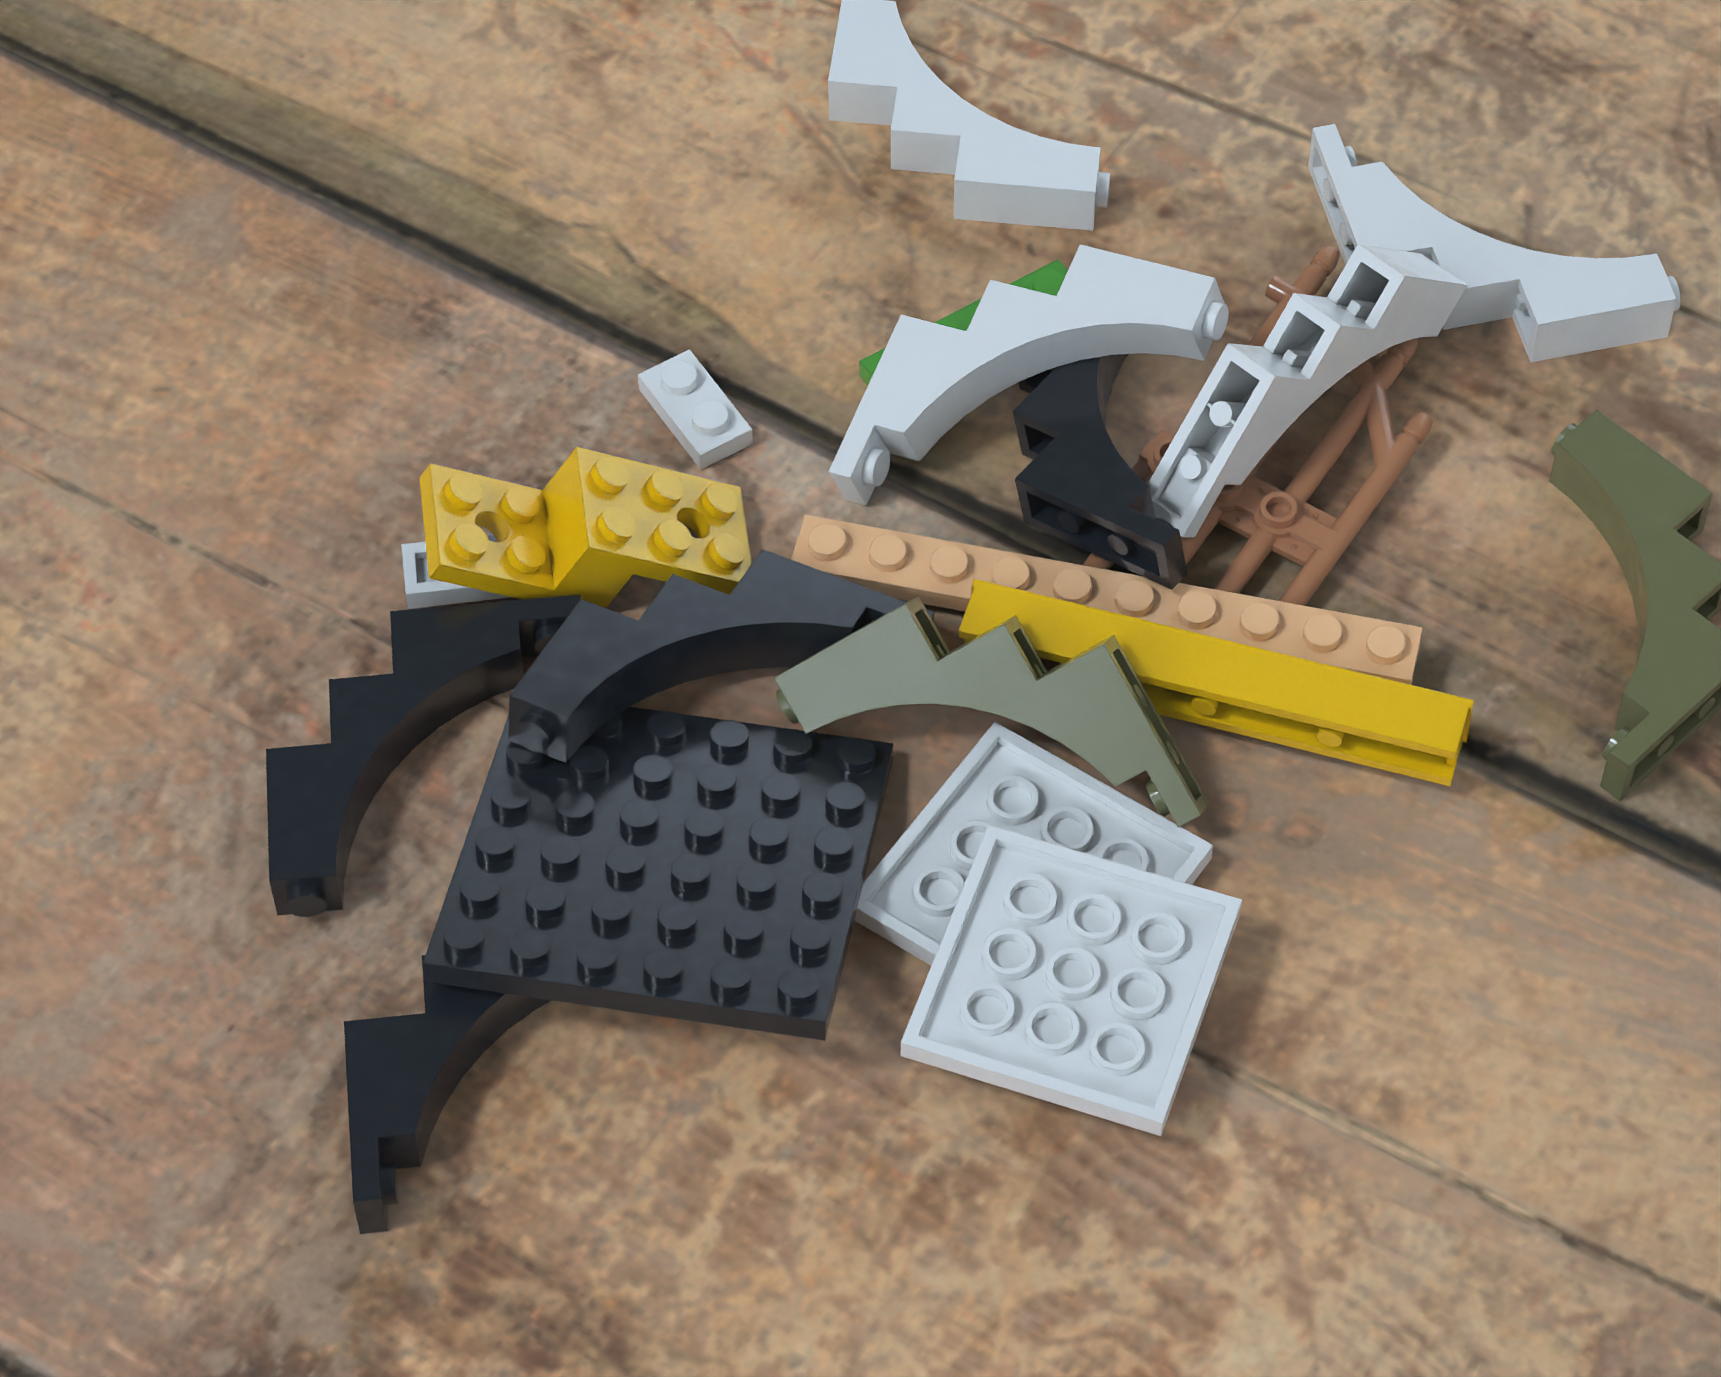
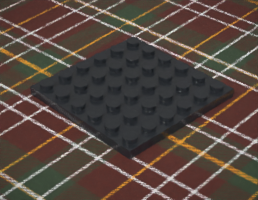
[423,707,893,1041]

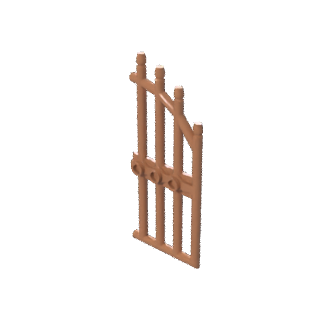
[1082,245,1433,729]

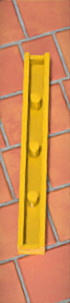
[959,579,1474,786]

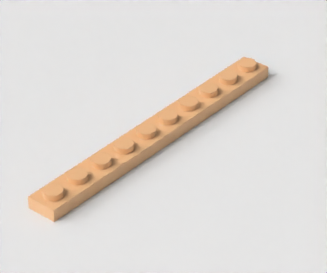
[791,514,1423,685]

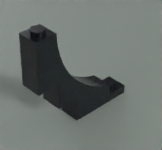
[1013,354,1187,590]
[508,549,935,763]
[266,595,581,917]
[344,955,552,1234]

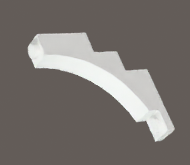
[828,0,1110,231]
[1308,124,1680,363]
[828,244,1229,506]
[1148,244,1467,537]

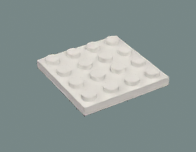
[854,722,1213,966]
[901,825,1242,1136]

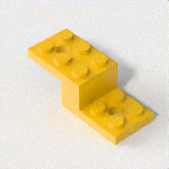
[419,447,752,608]

